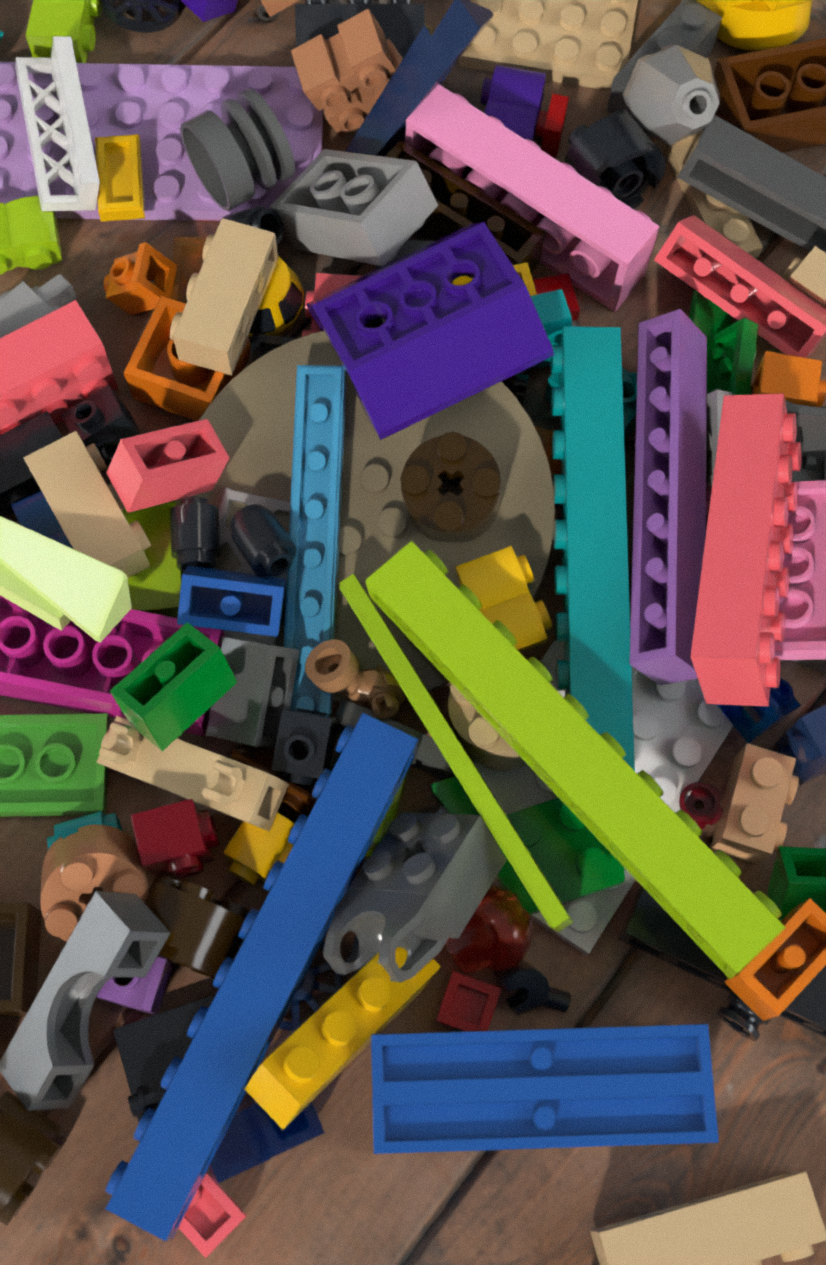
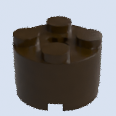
[400,432,501,543]
[144,873,250,979]
[0,1091,67,1226]

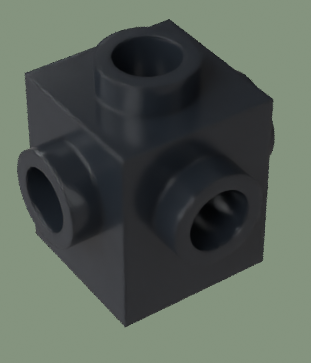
[61,385,141,466]

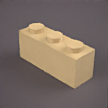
[170,218,278,376]
[23,431,151,578]

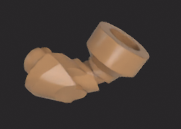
[305,639,406,720]

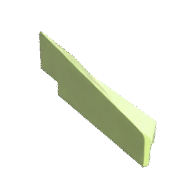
[0,516,132,643]

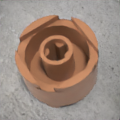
[40,824,149,942]

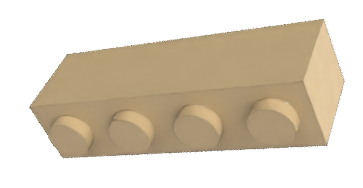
[590,1171,826,1265]

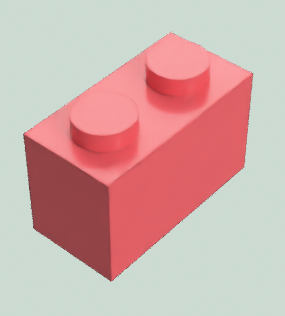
[107,419,230,513]

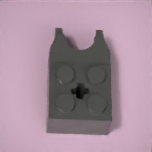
[323,812,507,982]

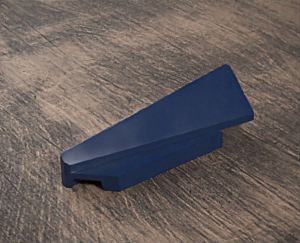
[345,0,494,157]

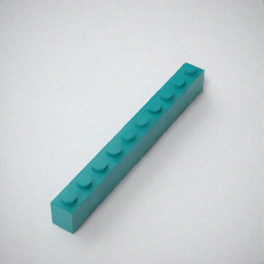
[551,326,635,771]

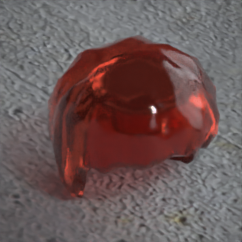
[444,884,534,974]

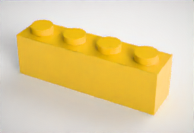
[244,947,441,1129]

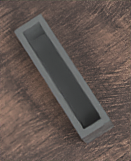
[677,115,826,253]

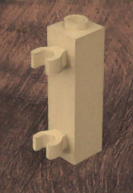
[96,716,289,832]

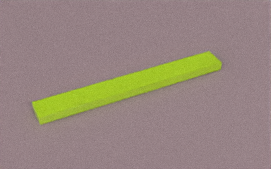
[339,574,574,932]

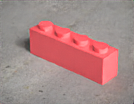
[654,215,826,358]

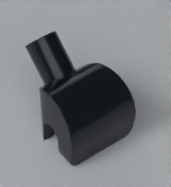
[493,959,571,1016]

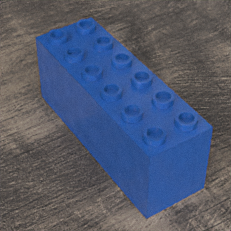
[371,1024,719,1154]

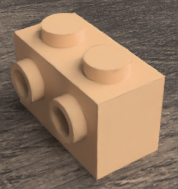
[710,743,799,865]

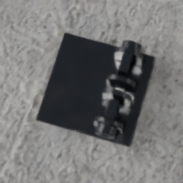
[113,995,215,1122]

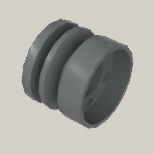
[180,88,295,212]

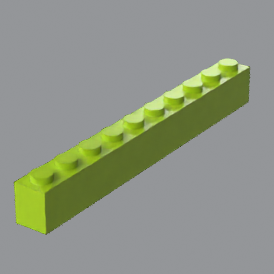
[365,541,786,979]

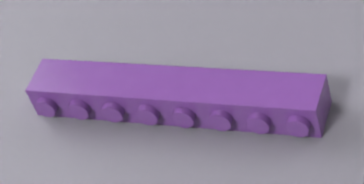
[630,309,707,685]

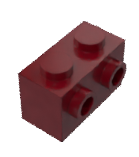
[130,798,220,879]

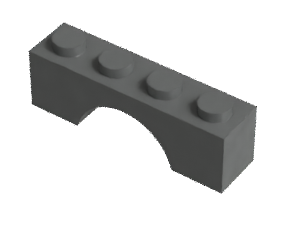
[0,891,170,1111]

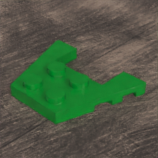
[430,776,625,917]

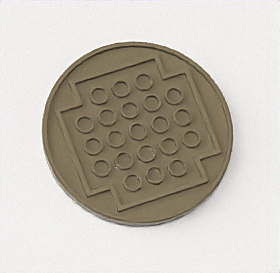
[176,326,555,703]

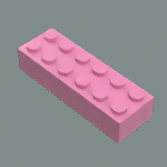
[406,84,660,312]

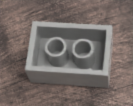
[270,149,438,267]

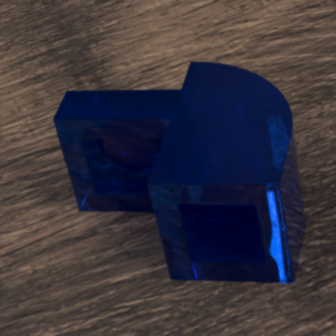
[209,1101,325,1185]

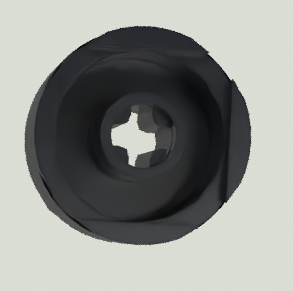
[563,109,666,209]

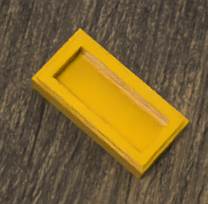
[95,134,145,222]

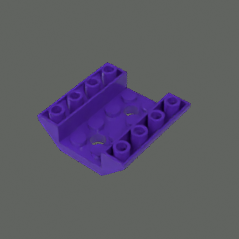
[307,222,554,440]

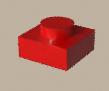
[535,93,569,159]

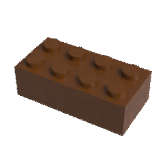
[714,38,826,153]

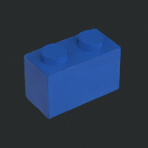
[177,566,286,637]

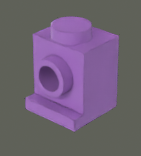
[96,957,174,1015]

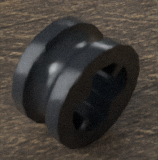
[717,991,771,1041]

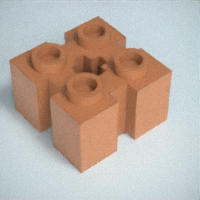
[291,9,403,137]

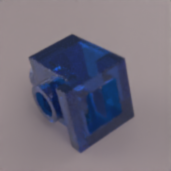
[717,677,801,744]

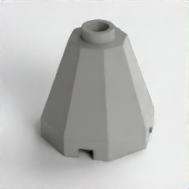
[623,44,720,145]

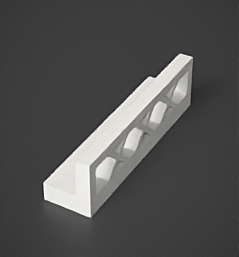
[15,36,100,211]

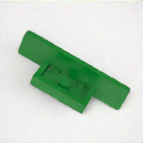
[689,290,758,395]

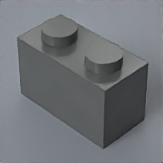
[206,637,300,747]

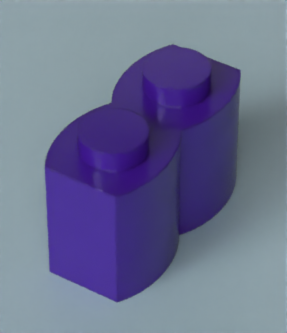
[481,65,546,142]

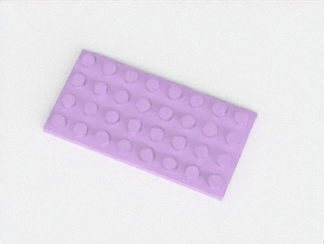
[0,62,324,221]

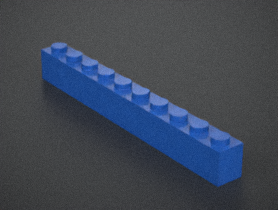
[105,713,418,1241]

